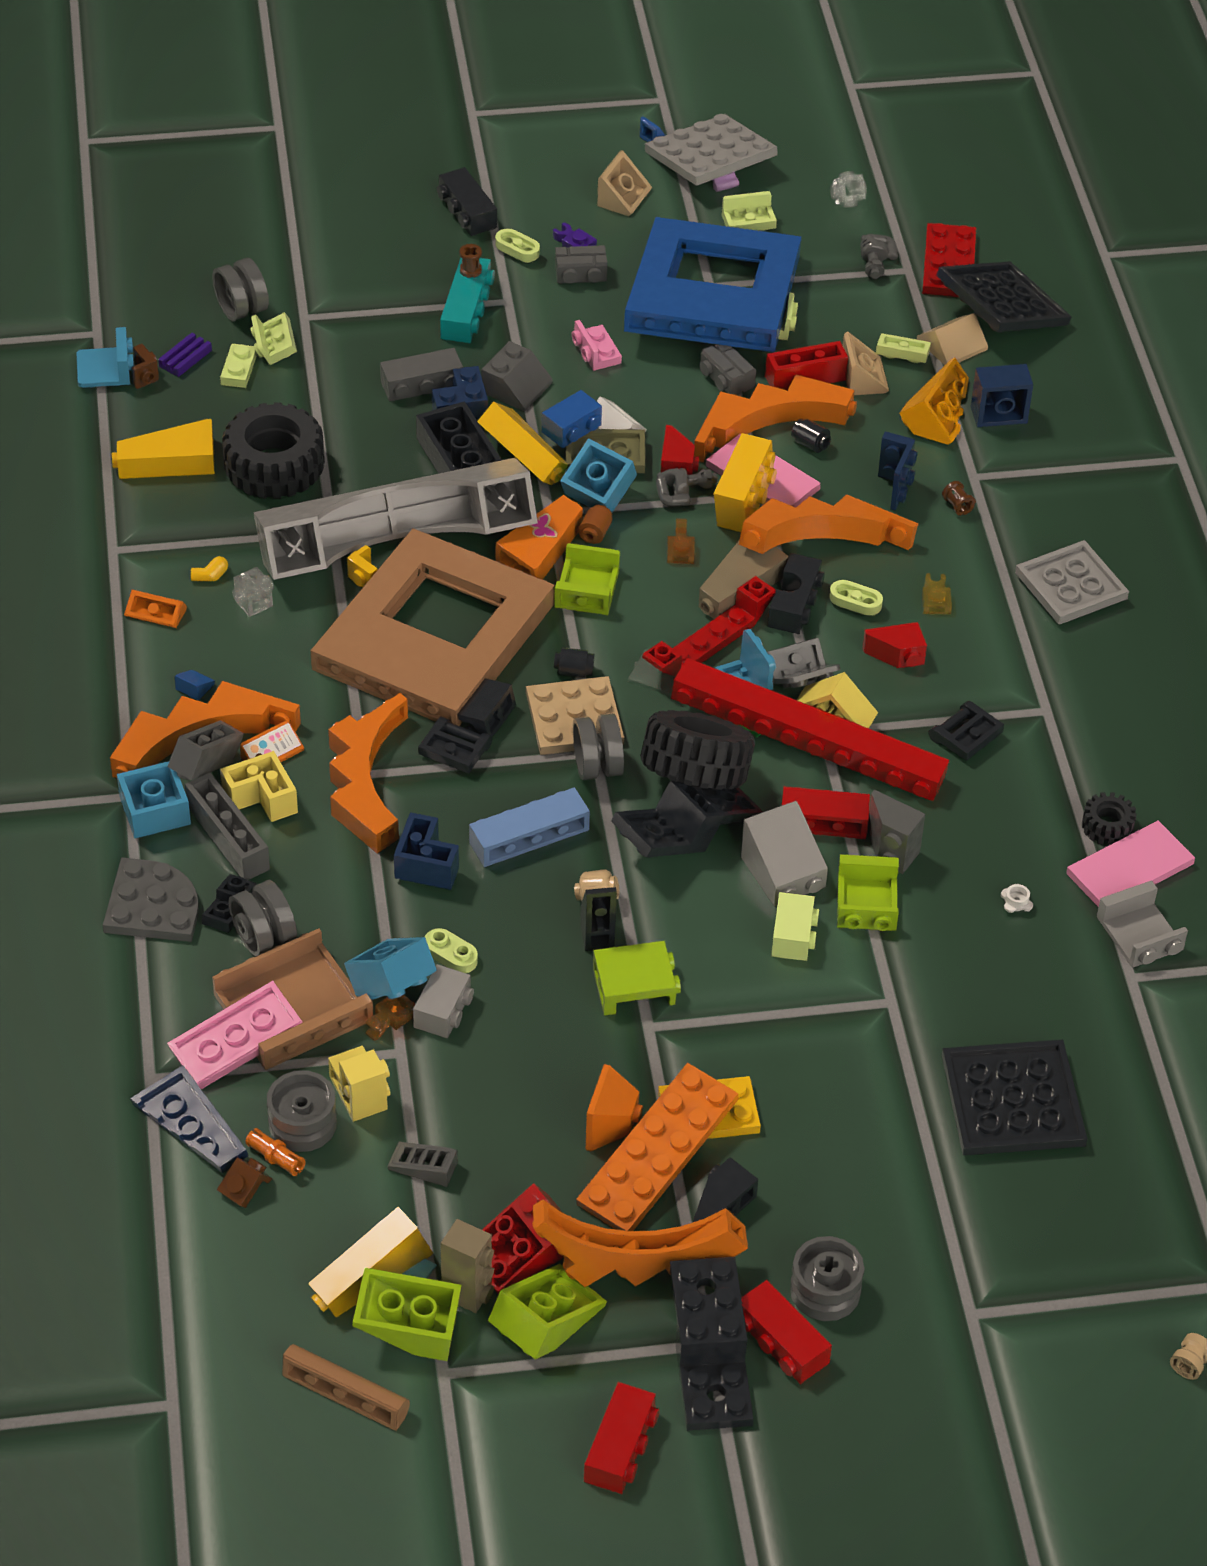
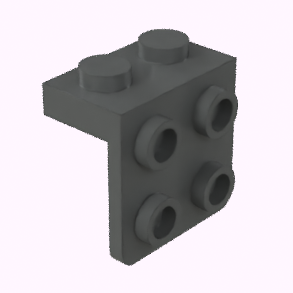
[767,638,841,688]

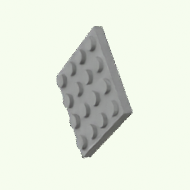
[645,114,777,186]

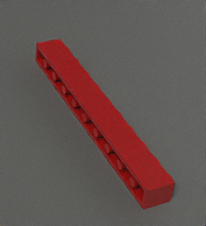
[671,658,950,801]

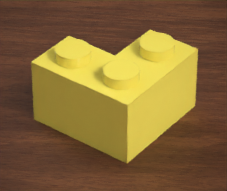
[797,672,878,728]
[220,751,298,822]
[328,1045,391,1122]

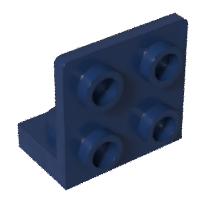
[878,431,918,511]

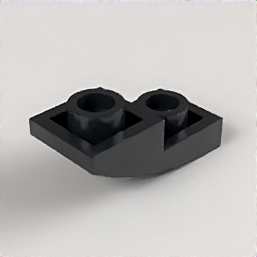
[202,874,256,933]

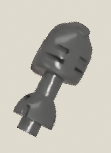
[860,234,898,279]
[656,468,717,506]

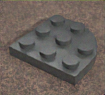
[103,857,199,942]

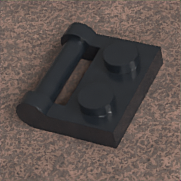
[928,701,1004,761]
[418,716,493,773]

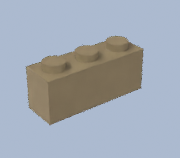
[441,1219,494,1313]

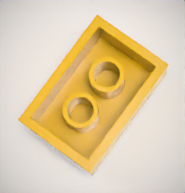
[714,433,777,532]

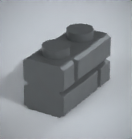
[555,245,607,284]
[700,344,756,395]

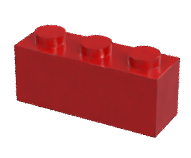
[765,341,848,391]
[782,786,870,839]
[741,1280,832,1384]
[584,1382,660,1494]

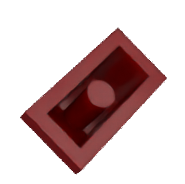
[661,425,699,475]
[862,622,927,668]

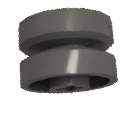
[212,257,269,321]
[572,713,624,780]
[228,880,297,956]
[267,1071,337,1152]
[790,1236,865,1321]

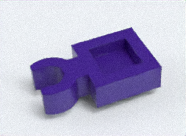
[553,222,597,248]

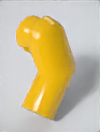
[191,556,228,581]

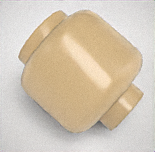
[574,870,620,901]

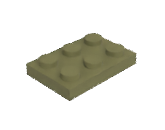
[566,429,645,473]

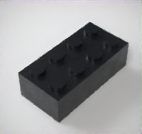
[416,401,502,474]

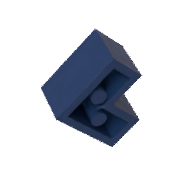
[432,366,488,421]
[394,812,459,890]

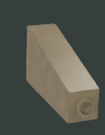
[699,541,789,619]

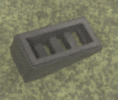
[388,1142,458,1187]

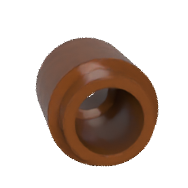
[578,504,612,544]

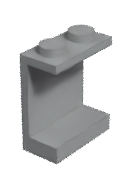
[1097,880,1188,968]

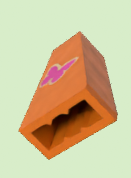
[496,495,583,580]

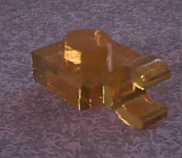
[667,518,694,564]
[366,994,415,1041]

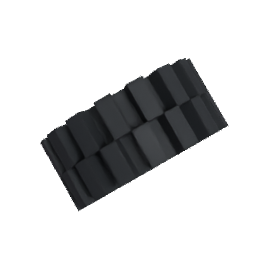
[1082,792,1137,846]

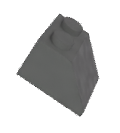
[481,341,552,412]
[867,789,925,874]

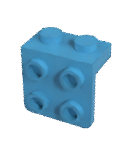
[77,327,134,388]
[715,629,776,690]

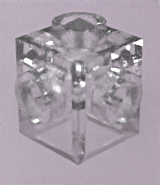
[830,172,867,208]
[232,567,274,617]

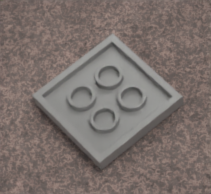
[1015,540,1129,625]

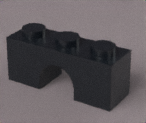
[768,553,825,635]

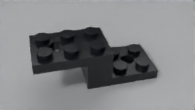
[611,781,763,858]
[670,1257,754,1431]

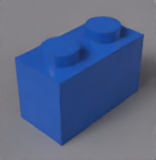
[542,390,602,448]

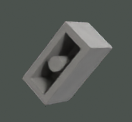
[413,964,474,1038]

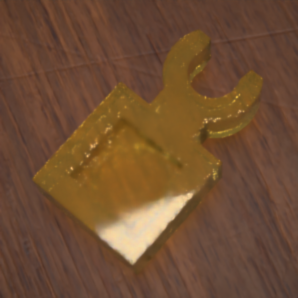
[922,574,952,614]

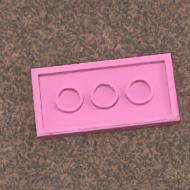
[706,434,821,507]
[1066,820,1195,907]
[167,981,303,1089]

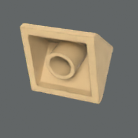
[597,150,652,216]
[917,313,988,365]
[843,331,889,395]

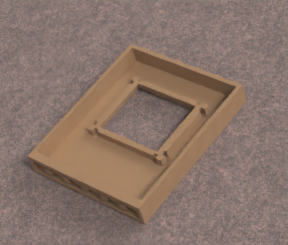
[311,528,555,726]

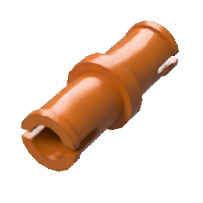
[245,1128,306,1176]

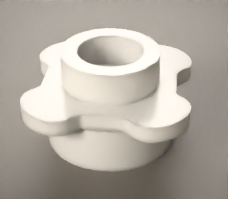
[1001,884,1033,913]

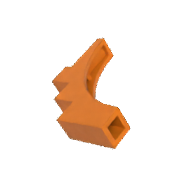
[328,693,408,854]
[533,1200,748,1287]

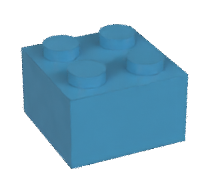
[560,438,637,513]
[117,761,191,839]
[344,937,437,999]

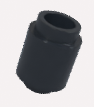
[791,419,831,453]
[554,647,595,678]

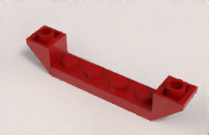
[642,576,776,677]

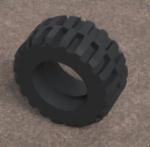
[222,402,325,499]
[640,710,755,790]

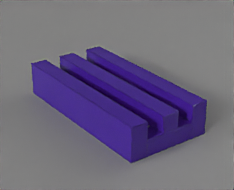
[158,333,212,377]

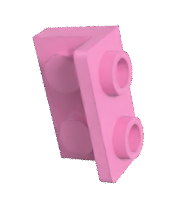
[572,320,622,371]

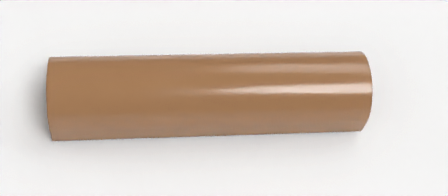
[282,1344,410,1431]

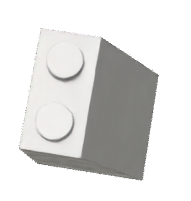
[741,801,828,906]

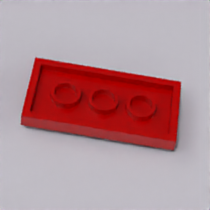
[922,223,976,297]

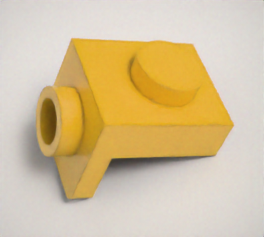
[347,545,378,587]

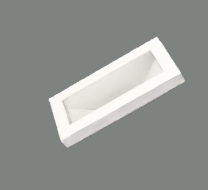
[597,396,647,432]

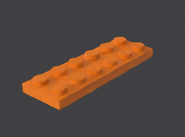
[576,1063,739,1231]

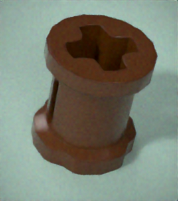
[459,244,482,277]
[942,481,976,516]

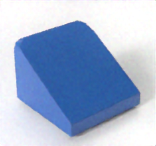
[640,116,665,142]
[174,670,215,701]

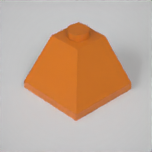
[586,1064,643,1151]

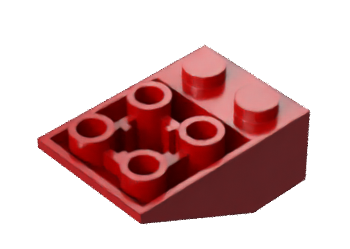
[482,1183,564,1294]

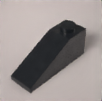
[580,887,617,951]
[692,1157,758,1223]

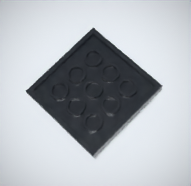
[936,261,1072,333]
[941,1040,1087,1155]

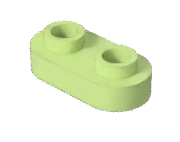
[495,229,540,263]
[830,580,883,615]
[425,928,478,973]

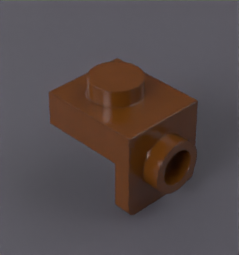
[132,344,159,389]
[217,1157,272,1208]

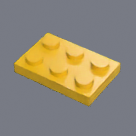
[658,1076,761,1139]

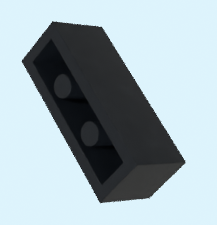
[437,167,497,236]

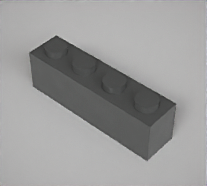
[185,773,270,880]

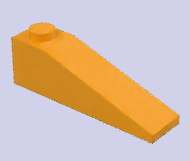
[899,357,969,445]

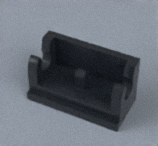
[458,678,516,737]

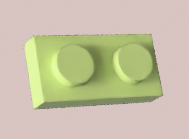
[876,333,931,363]
[220,344,257,388]

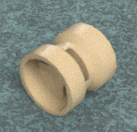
[1170,1333,1207,1380]

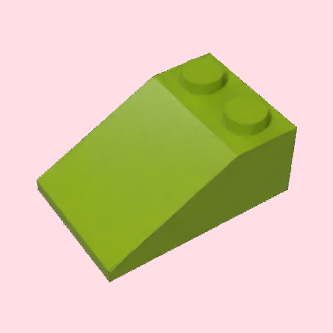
[488,1264,607,1360]
[352,1267,461,1361]

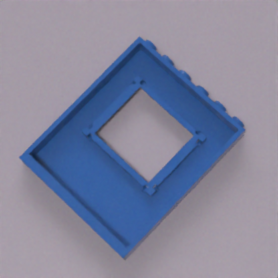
[624,217,801,352]

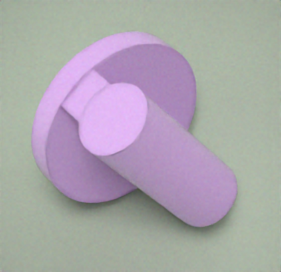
[712,171,739,192]

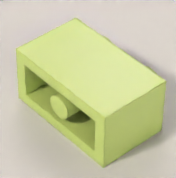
[771,892,819,961]

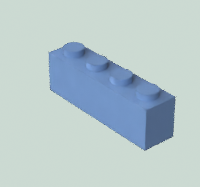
[469,787,590,867]

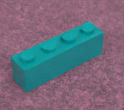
[440,258,495,343]

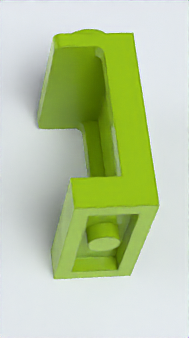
[555,543,620,615]
[837,854,899,931]
[593,941,681,1016]

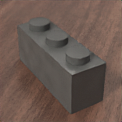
[380,348,463,401]
[167,720,244,780]

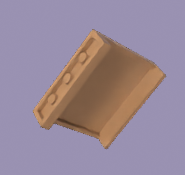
[212,928,373,1070]

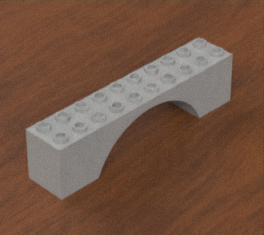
[253,458,538,580]

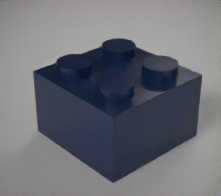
[971,364,1033,427]

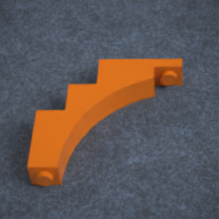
[694,375,857,462]
[739,495,918,554]
[110,681,301,778]

